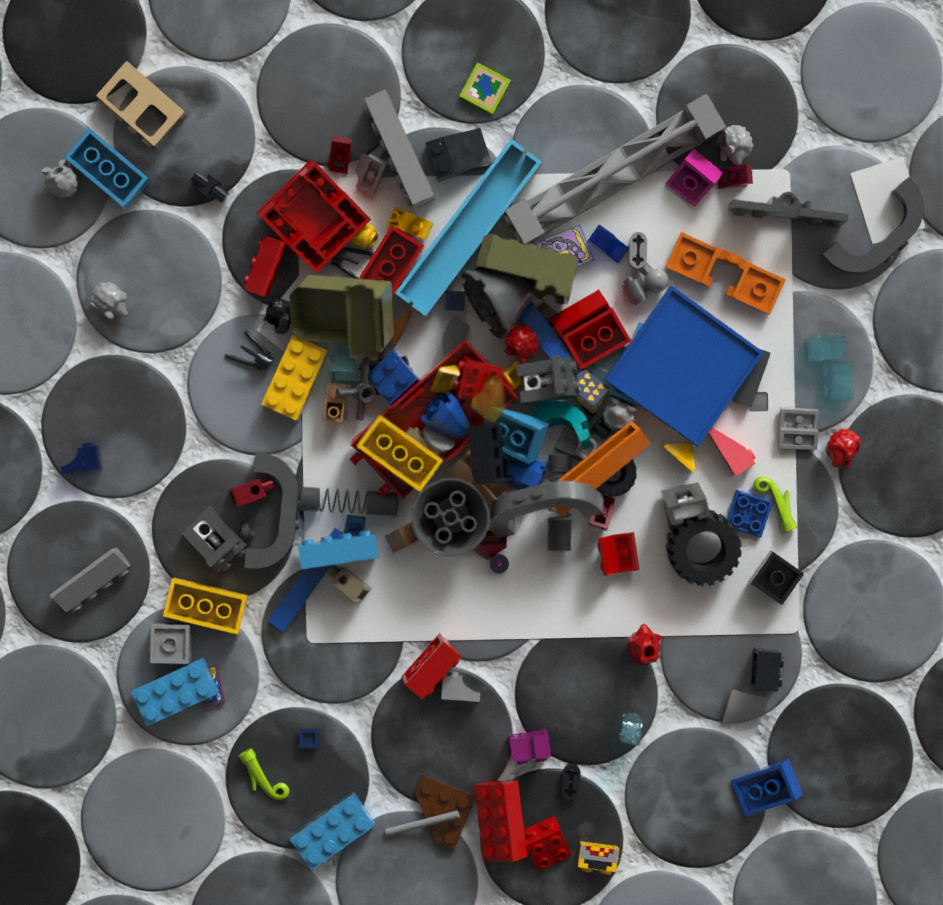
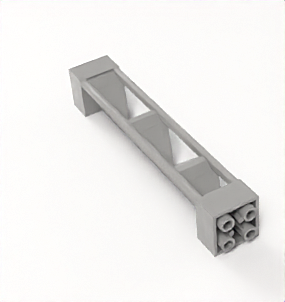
[503,93,726,244]

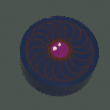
[490,554,509,573]

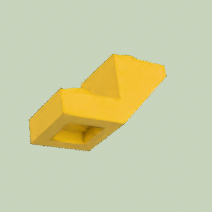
[387,207,434,241]

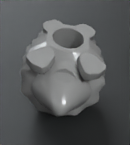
[718,125,754,166]
[42,160,79,199]
[90,282,128,320]
[603,397,637,431]

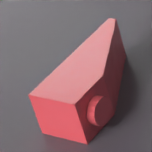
[708,427,756,476]

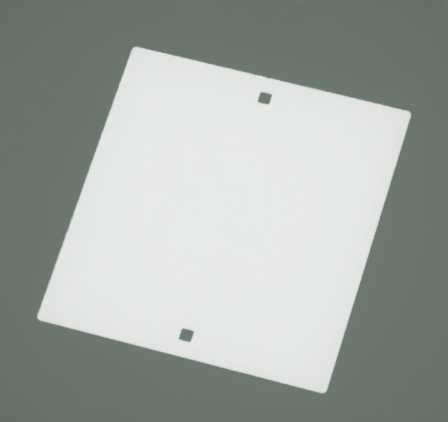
[299,169,799,643]

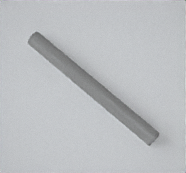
[385,810,460,836]

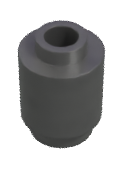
[622,276,648,305]

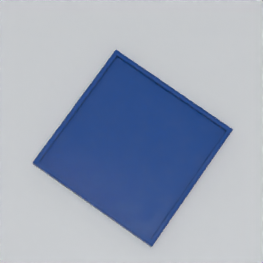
[604,285,764,447]

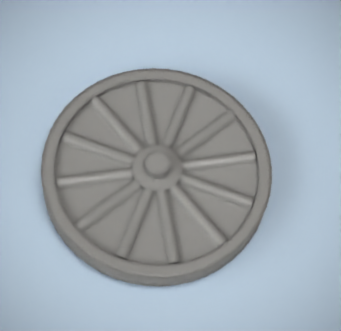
[423,425,455,452]

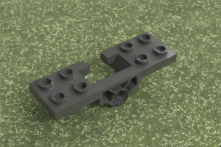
[728,192,849,228]

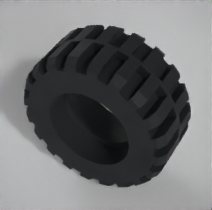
[666,510,742,586]

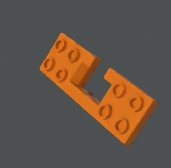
[665,232,786,315]

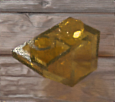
[471,375,505,423]

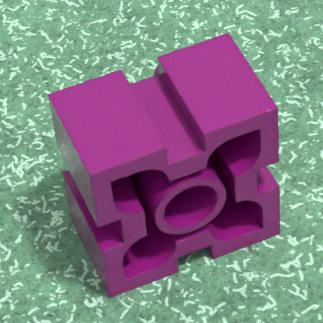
[509,729,551,765]

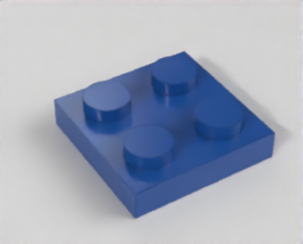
[368,350,419,405]

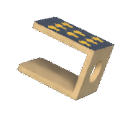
[573,368,610,414]

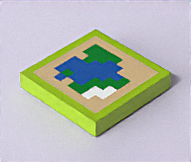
[459,62,511,115]

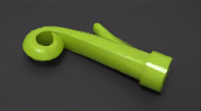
[753,476,797,533]
[239,748,289,800]

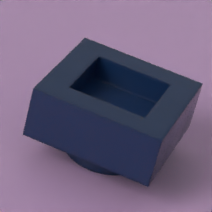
[445,290,465,311]
[343,514,366,536]
[299,728,319,748]

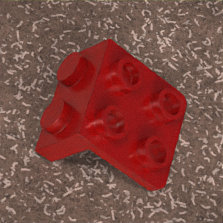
[452,355,503,404]
[597,532,640,576]
[524,816,572,871]

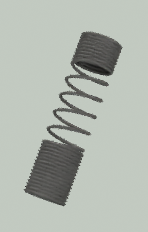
[547,454,572,551]
[301,486,398,516]

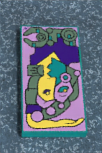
[532,224,594,267]

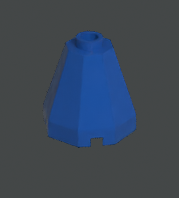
[421,390,470,439]
[506,460,547,490]

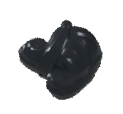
[264,298,292,335]

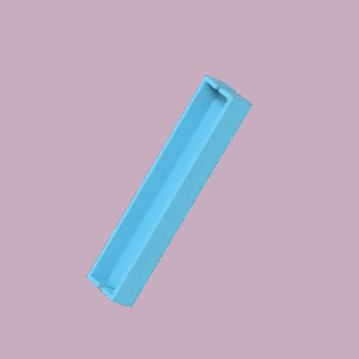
[395,139,542,317]

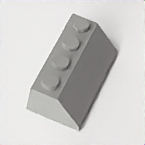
[49,547,131,613]

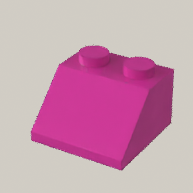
[666,149,723,207]

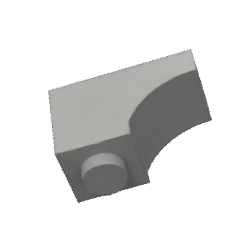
[441,671,480,702]

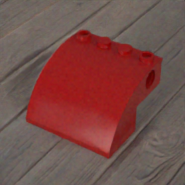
[256,159,371,273]

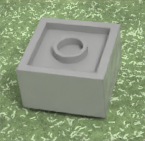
[150,623,192,664]

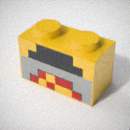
[577,841,619,875]

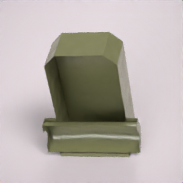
[476,234,579,305]
[290,275,394,360]

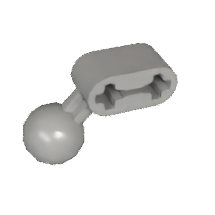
[629,232,669,293]

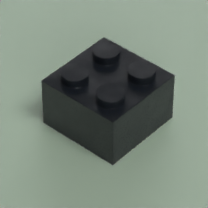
[748,551,804,605]
[750,648,784,692]

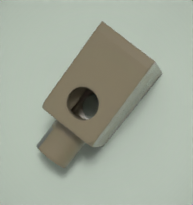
[327,564,371,603]

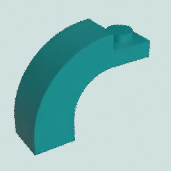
[530,401,591,450]

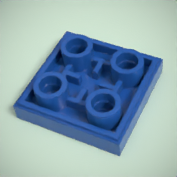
[727,490,773,538]

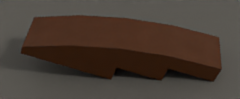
[357,310,413,371]

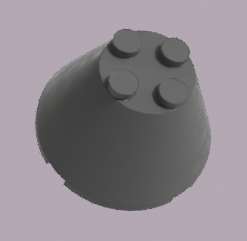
[461,268,535,340]
[412,478,490,556]

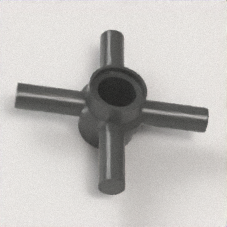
[336,363,381,421]

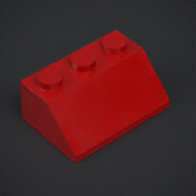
[243,236,288,299]
[549,290,610,351]
[562,308,631,370]
[402,633,461,699]

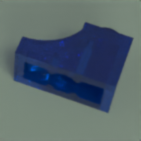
[587,224,629,264]
[61,442,103,474]

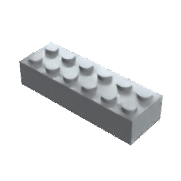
[363,89,434,209]

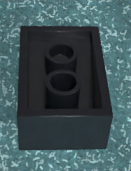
[425,128,492,182]

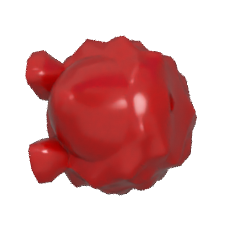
[504,325,540,364]
[825,428,861,468]
[628,624,662,665]

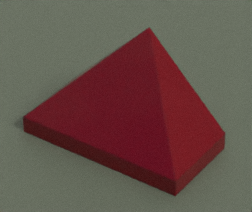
[472,530,507,560]

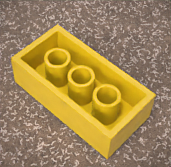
[261,334,330,421]
[163,578,249,634]

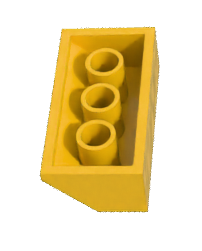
[356,415,443,492]

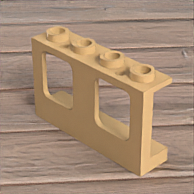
[96,61,187,149]

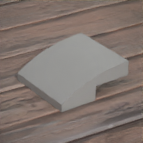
[778,407,819,450]

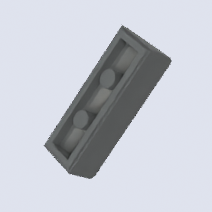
[732,349,771,407]

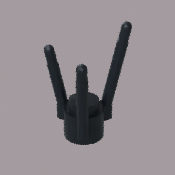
[330,247,374,279]
[225,331,274,371]

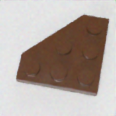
[415,775,475,850]

